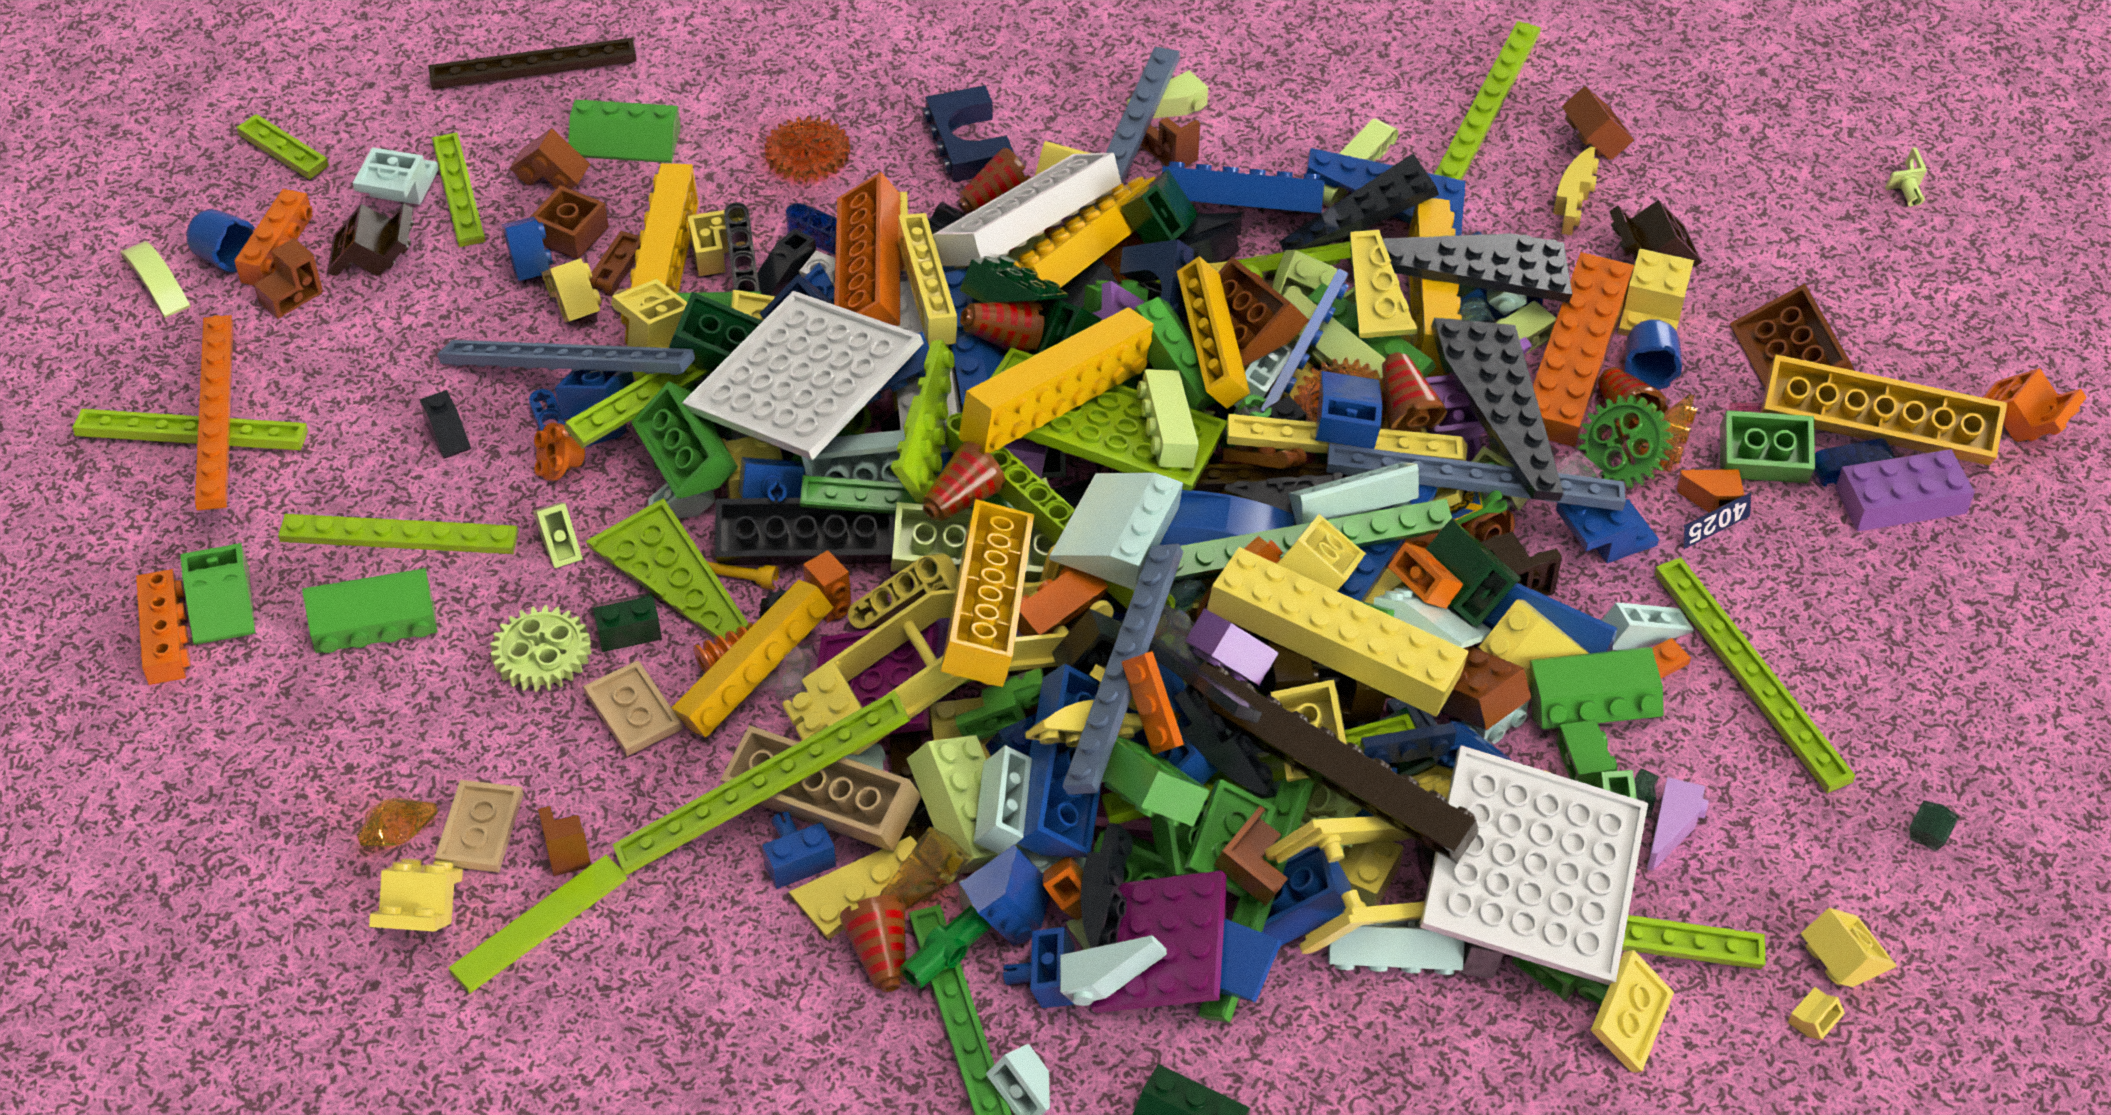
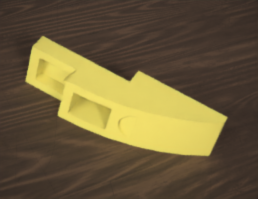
[1553,147,1599,235]
[1025,700,1143,747]

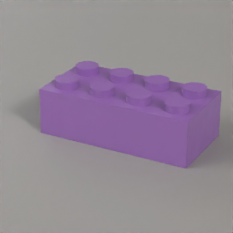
[1835,449,1975,532]

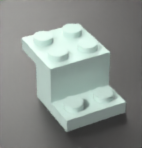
[353,147,439,205]

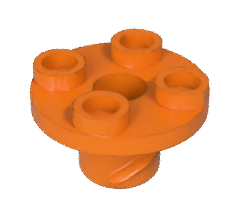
[534,423,585,481]

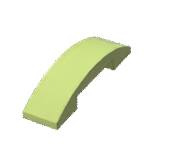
[121,241,190,318]

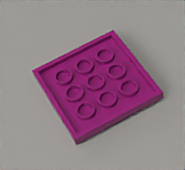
[817,621,939,735]
[1090,870,1227,1013]

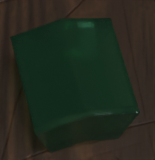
[1634,768,1659,819]
[1909,800,1959,851]

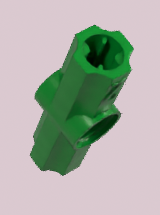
[900,905,991,989]

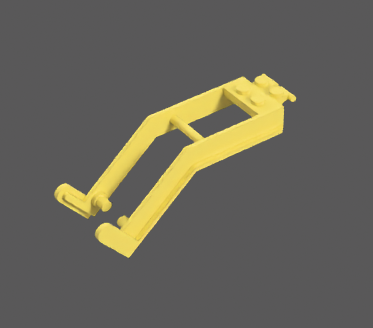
[782,544,1114,755]
[1264,770,1553,954]

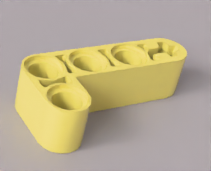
[848,553,959,629]

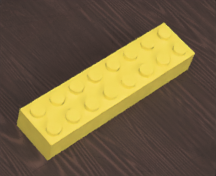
[1207,547,1469,717]

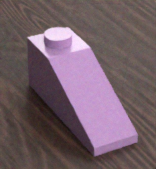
[1647,777,1709,871]

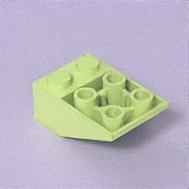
[1272,250,1338,297]

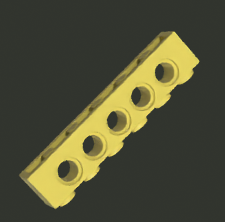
[898,213,957,346]

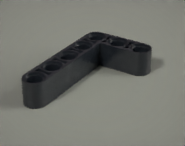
[724,202,760,291]

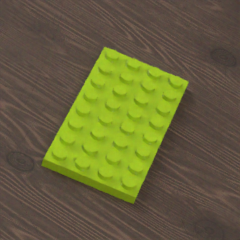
[990,347,1227,491]

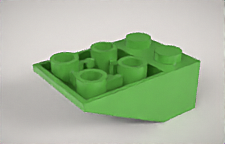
[180,543,256,645]

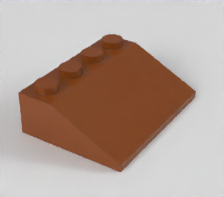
[1184,257,1309,367]
[1729,283,1855,389]

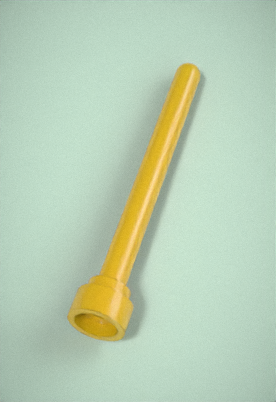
[707,561,779,590]

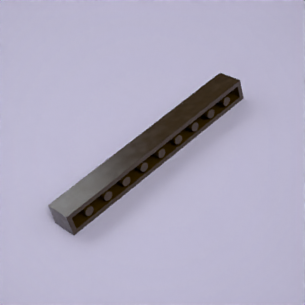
[1187,662,1479,864]

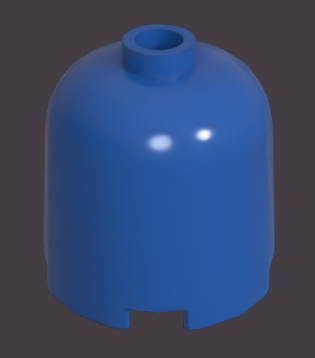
[186,209,255,272]
[1625,319,1682,390]

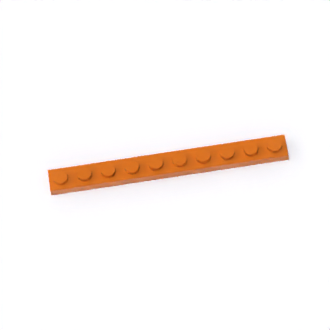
[195,315,233,511]

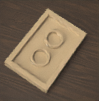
[583,660,683,756]
[434,780,524,873]

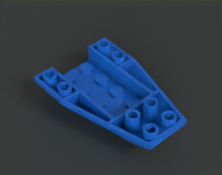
[1160,490,1295,546]

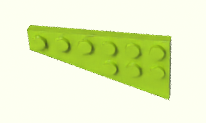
[891,340,955,504]
[586,498,748,639]

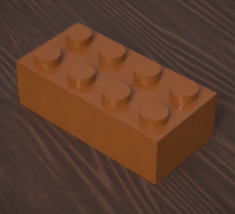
[1441,646,1531,730]

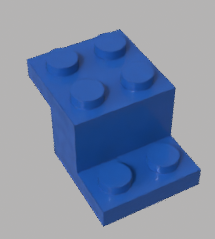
[1556,499,1659,564]

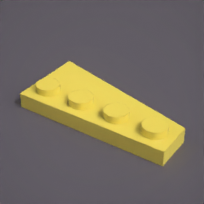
[1350,230,1417,338]
[789,836,932,940]

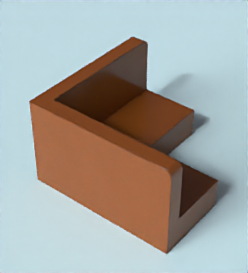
[1140,117,1200,167]
[1214,805,1288,906]
[538,806,591,876]

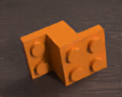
[1982,368,2087,442]

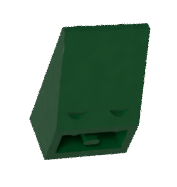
[1121,169,1198,244]
[960,255,1068,303]
[1029,299,1102,355]
[1426,518,1522,628]

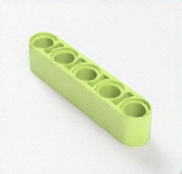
[1322,118,1398,208]

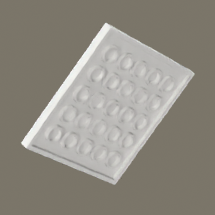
[682,291,924,460]
[1420,746,1648,985]

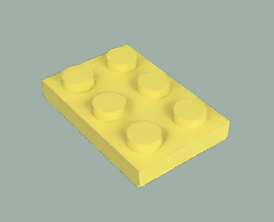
[1591,950,1674,1073]

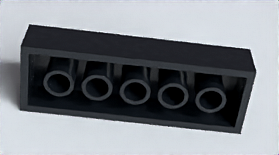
[715,498,895,565]

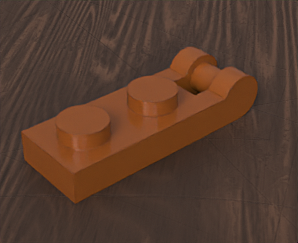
[589,231,641,295]
[1223,445,1306,469]

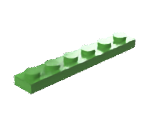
[1307,282,1437,378]

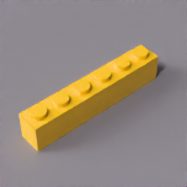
[1177,256,1250,409]
[671,579,833,738]

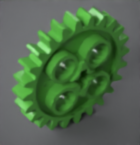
[1578,395,1673,489]

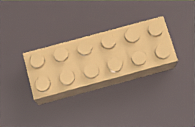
[720,725,921,852]

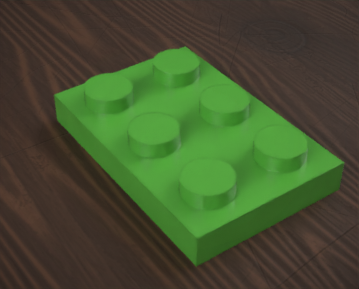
[1184,779,1276,897]

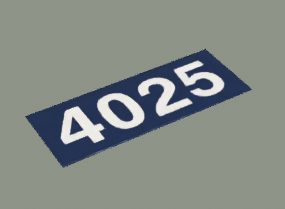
[1684,492,1751,549]

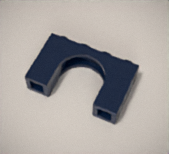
[922,85,1014,183]
[1120,239,1194,324]

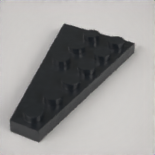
[1279,153,1439,252]

